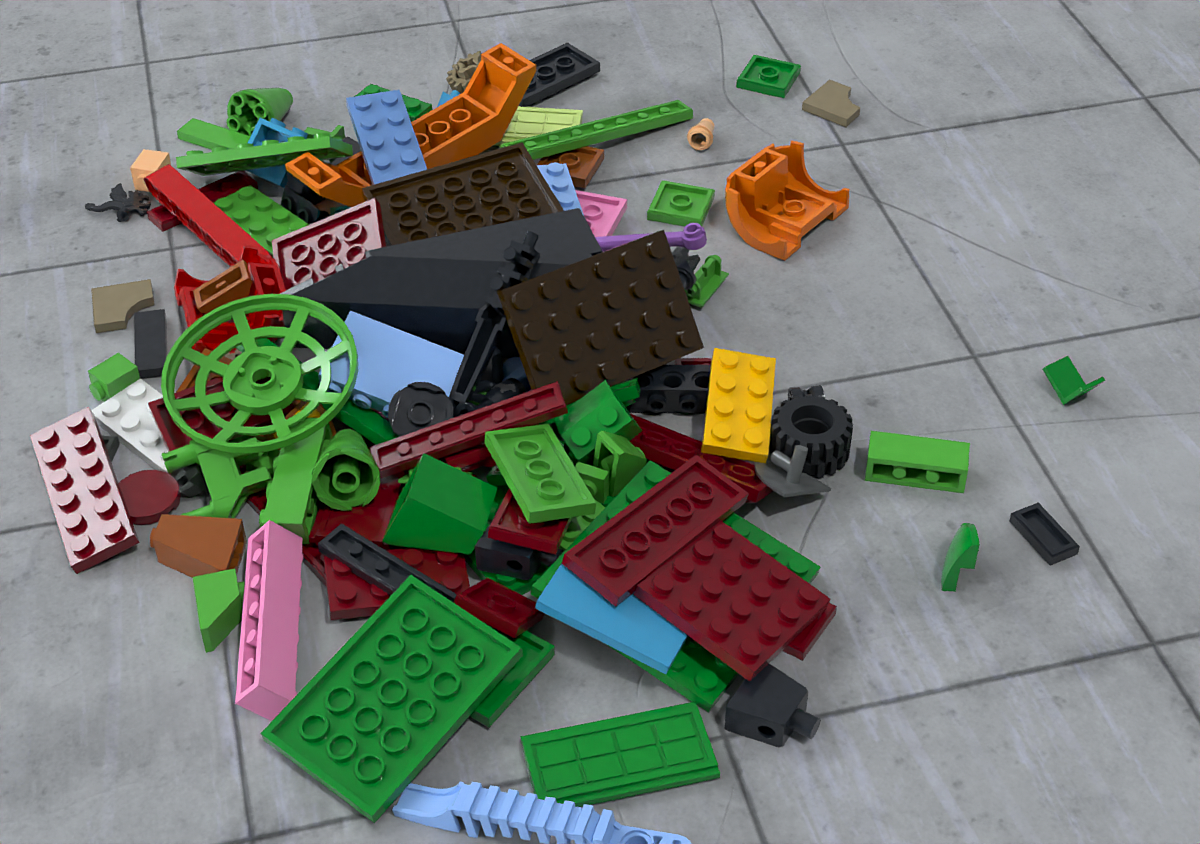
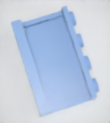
[318,311,464,418]

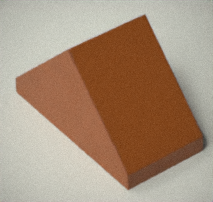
[193,260,252,313]

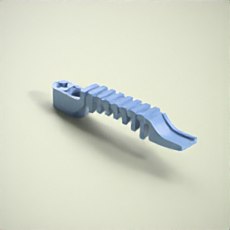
[392,782,691,844]

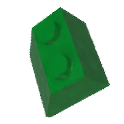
[553,380,642,466]

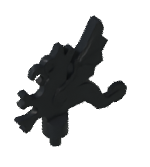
[85,183,151,222]

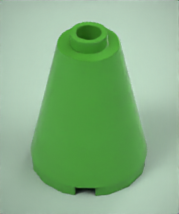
[312,429,380,511]

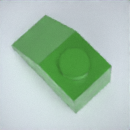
[593,431,647,497]
[193,569,245,653]

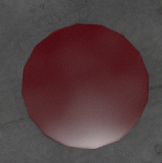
[119,470,181,525]

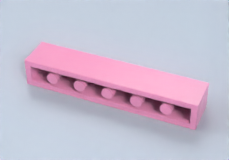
[235,520,303,721]

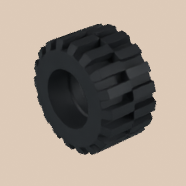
[769,394,853,478]

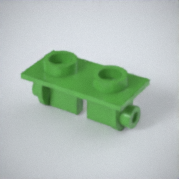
[685,255,729,308]

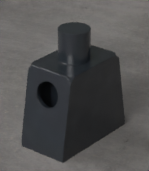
[475,522,564,580]
[724,663,821,747]

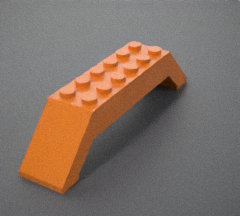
[285,43,537,207]

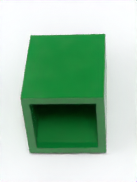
[382,453,498,554]

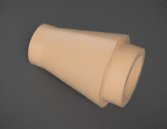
[687,118,714,150]

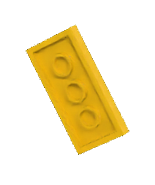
[701,348,776,463]

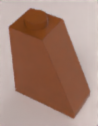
[150,514,247,578]

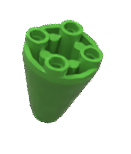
[227,87,293,136]

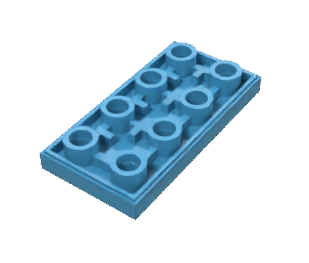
[535,563,688,674]

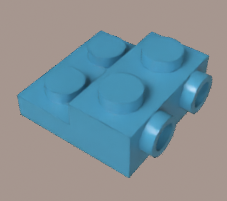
[245,118,308,188]

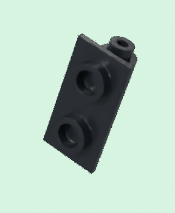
[281,185,330,225]

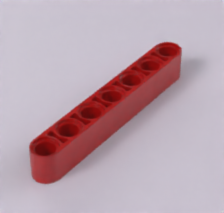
[144,164,272,267]

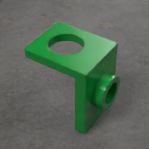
[1042,356,1105,405]

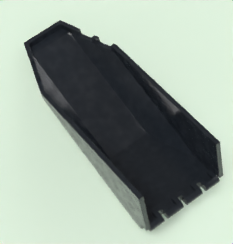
[280,208,603,358]

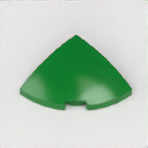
[941,523,980,592]

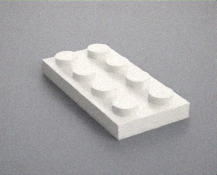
[92,378,183,478]

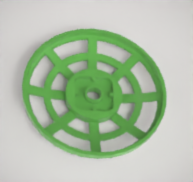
[161,294,359,453]

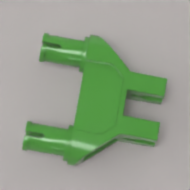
[162,437,273,518]

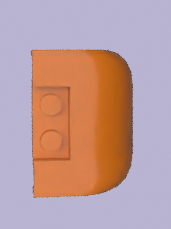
[725,140,849,261]

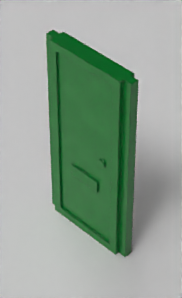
[521,701,720,807]

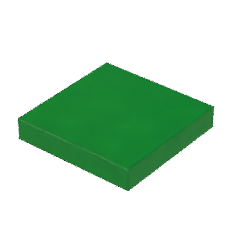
[736,55,801,98]

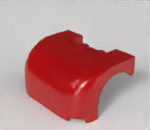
[174,245,286,354]

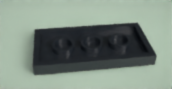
[519,42,600,107]

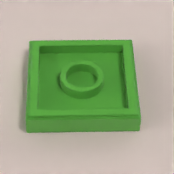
[647,180,715,227]

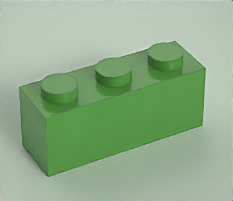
[865,431,970,493]

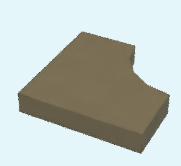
[802,79,860,127]
[91,279,155,333]

